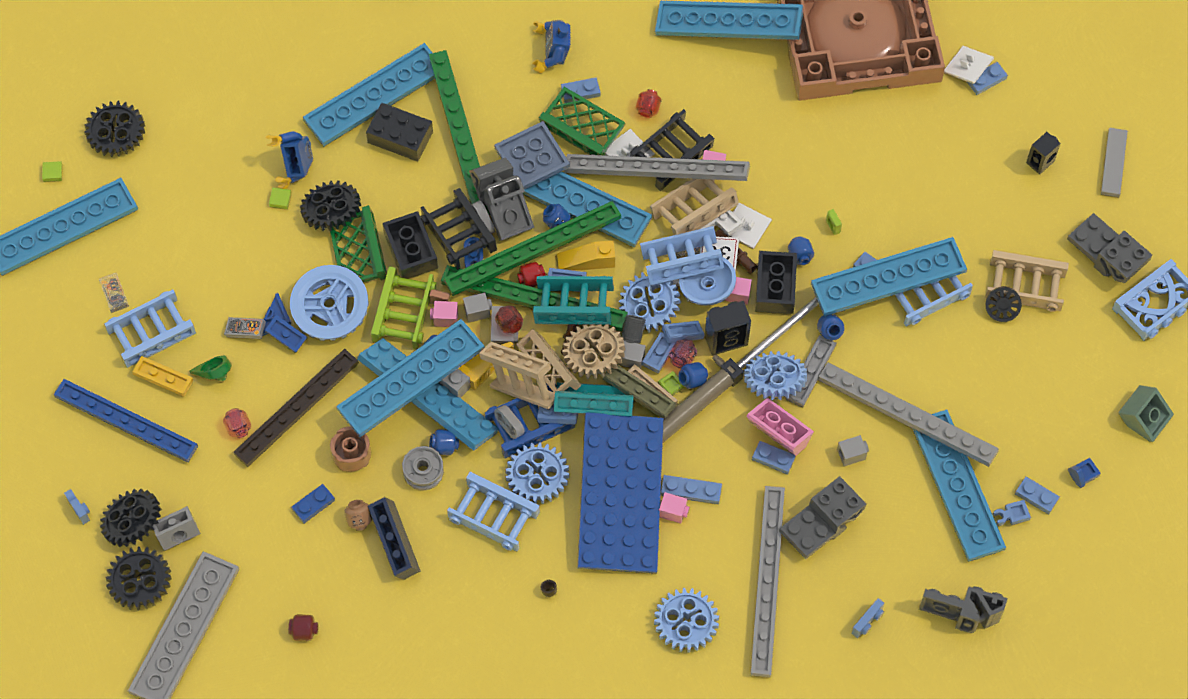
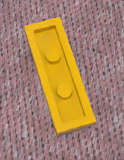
[132,356,193,397]

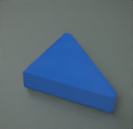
[262,293,292,336]

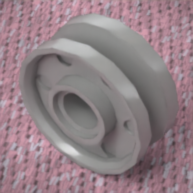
[402,446,444,491]

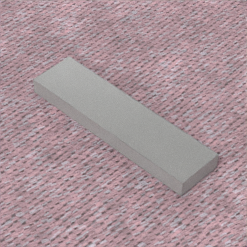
[1101,128,1128,197]
[786,335,837,407]

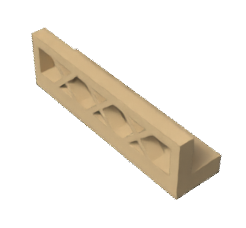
[516,329,581,393]

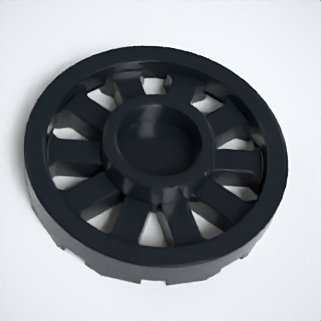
[985,286,1022,322]

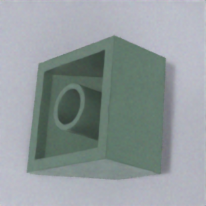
[1118,385,1174,442]

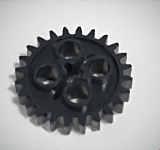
[84,101,145,157]
[300,180,361,231]
[100,489,162,547]
[106,546,172,611]

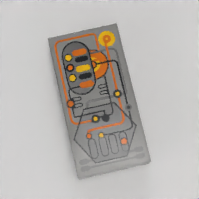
[224,317,266,339]

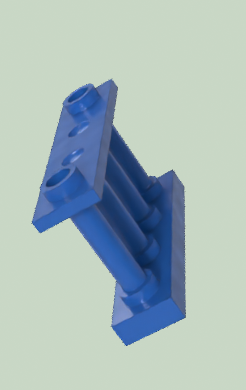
[485,383,575,458]

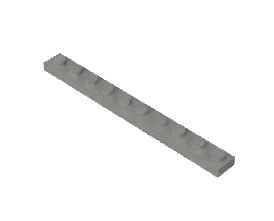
[564,154,750,181]
[818,362,999,467]
[750,486,785,678]

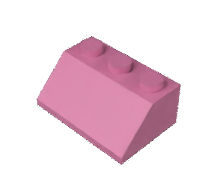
[746,398,814,456]

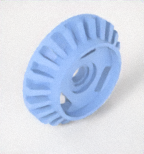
[290,265,369,341]

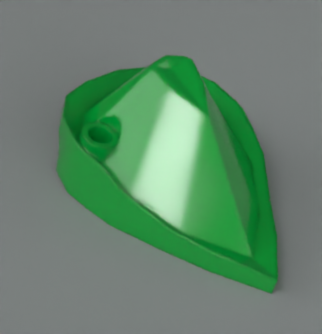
[189,355,232,381]

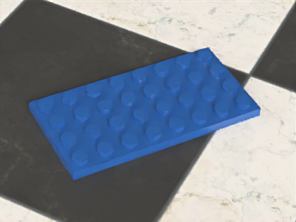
[577,412,663,574]

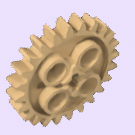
[562,324,625,379]

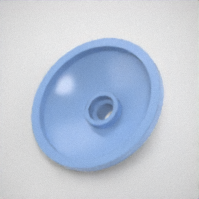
[679,257,736,305]

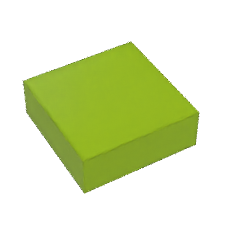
[42,161,62,182]
[269,187,291,209]
[826,209,842,235]
[658,371,685,396]

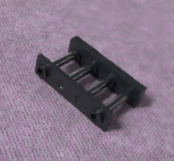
[630,109,715,191]
[420,188,497,270]

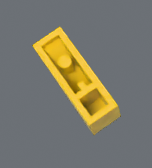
[557,240,615,271]
[458,342,514,390]

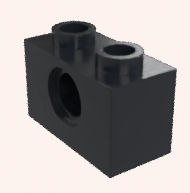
[1026,132,1061,175]

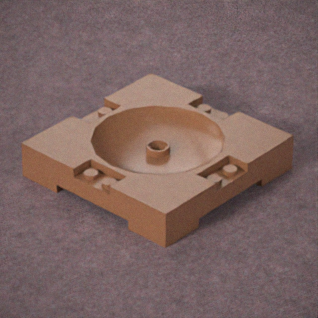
[777,0,945,101]

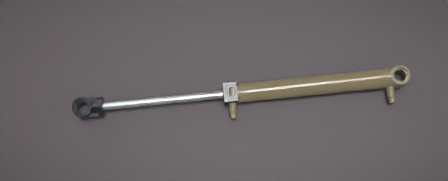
[662,297,819,444]

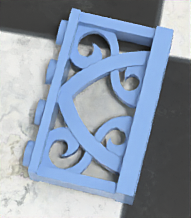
[1112,259,1188,341]

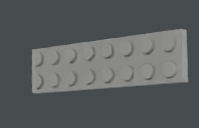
[128,551,239,699]

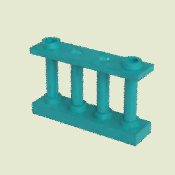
[533,276,614,325]
[554,382,633,416]

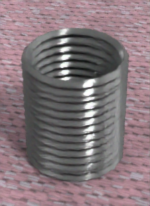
[621,315,646,344]

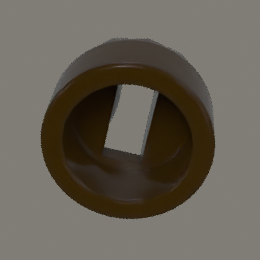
[541,580,557,597]

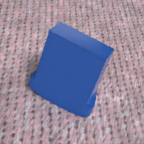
[1068,458,1101,488]

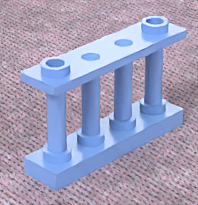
[640,226,724,285]
[895,276,973,326]
[104,290,196,368]
[447,472,540,552]

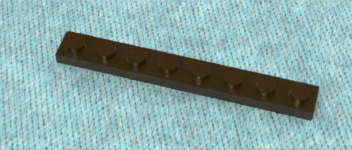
[234,349,359,467]

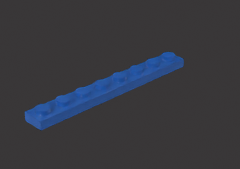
[54,379,198,462]

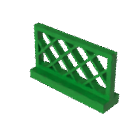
[539,86,625,156]
[330,205,387,282]

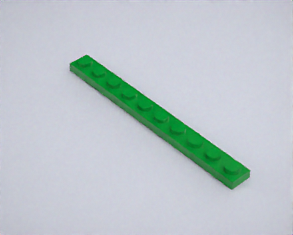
[429,50,490,215]
[444,201,621,296]
[441,265,628,332]

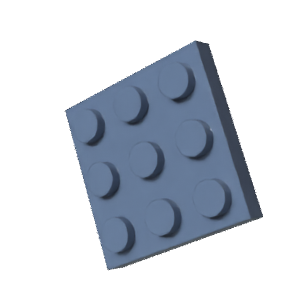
[494,121,570,190]

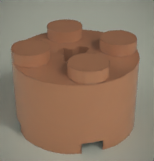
[330,426,371,472]

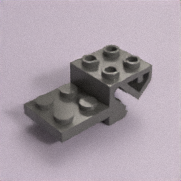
[469,158,535,241]
[1067,213,1152,283]
[779,476,867,559]
[919,586,1008,633]

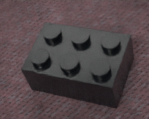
[366,102,433,162]
[382,211,438,279]
[755,251,797,314]
[705,301,751,356]

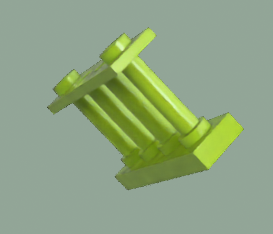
[371,266,437,350]

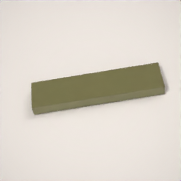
[603,365,676,420]

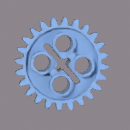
[619,272,681,332]
[744,351,807,400]
[506,442,569,504]
[654,588,719,653]

